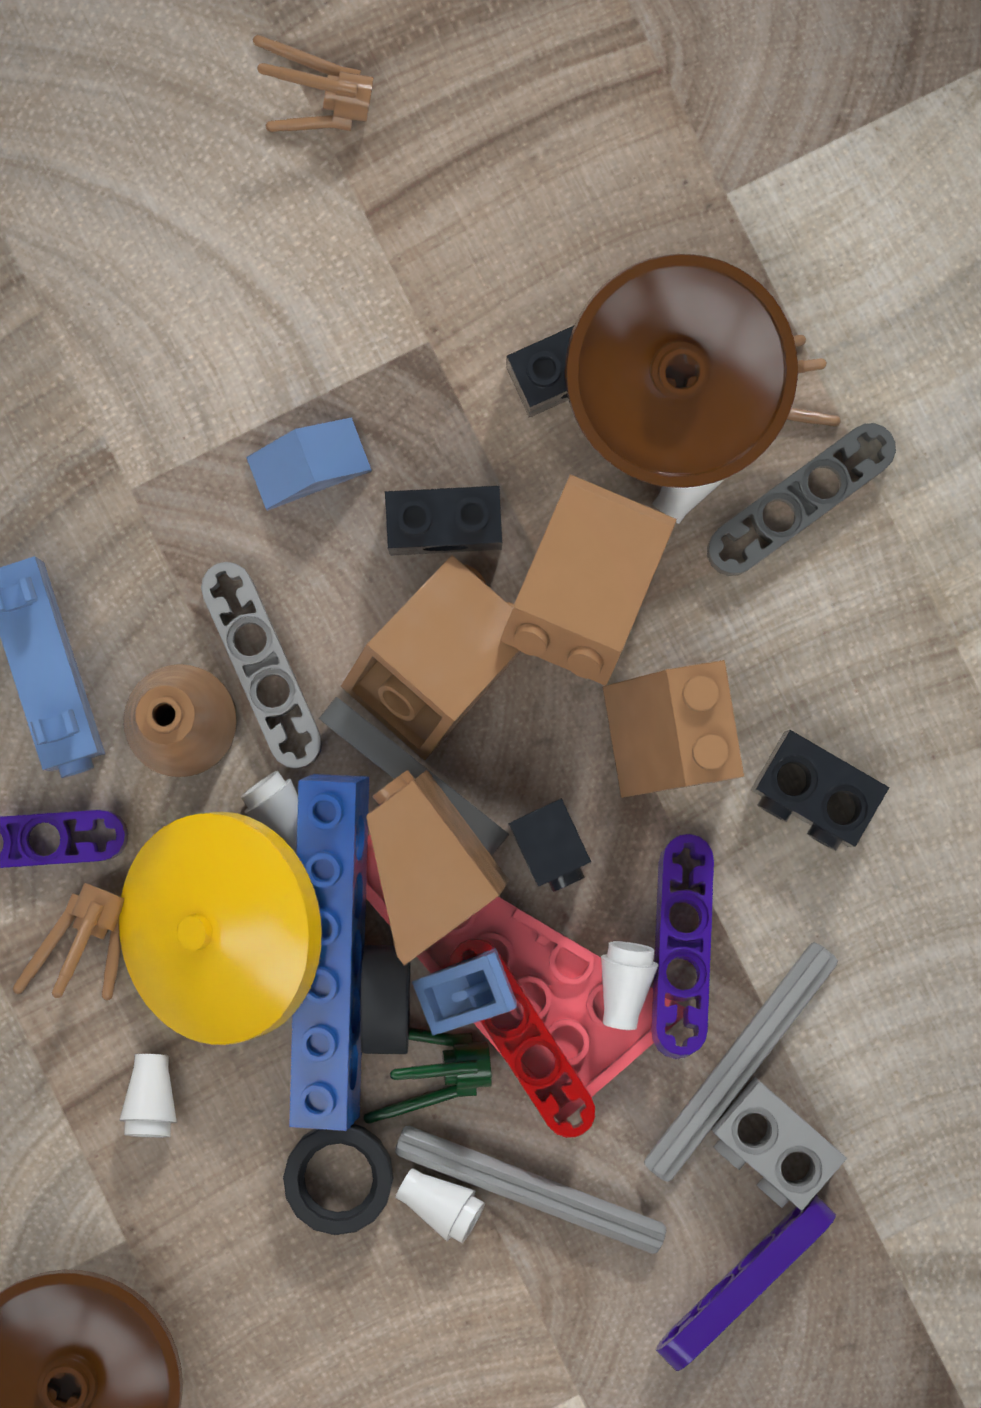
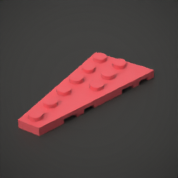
[366,835,685,1122]

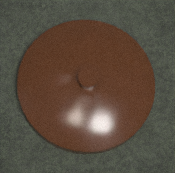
[565,254,798,488]
[0,1269,183,1408]

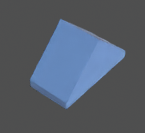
[246,417,372,511]
[412,948,517,1035]

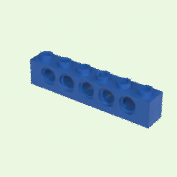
[289,774,370,1131]

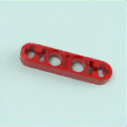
[449,939,595,1138]

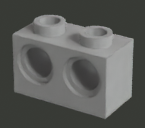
[711,1077,847,1211]

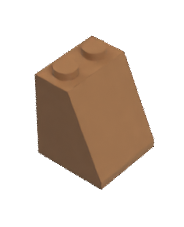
[500,474,677,686]
[341,555,521,761]
[603,660,744,798]
[366,770,509,965]

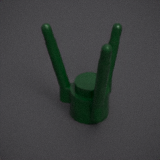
[363,1027,492,1124]

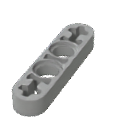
[201,562,323,769]

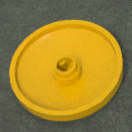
[119,812,322,1045]

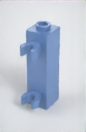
[0,556,105,778]

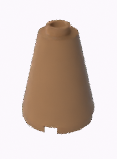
[123,664,236,777]

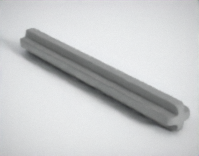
[644,942,838,1182]
[395,1126,666,1254]

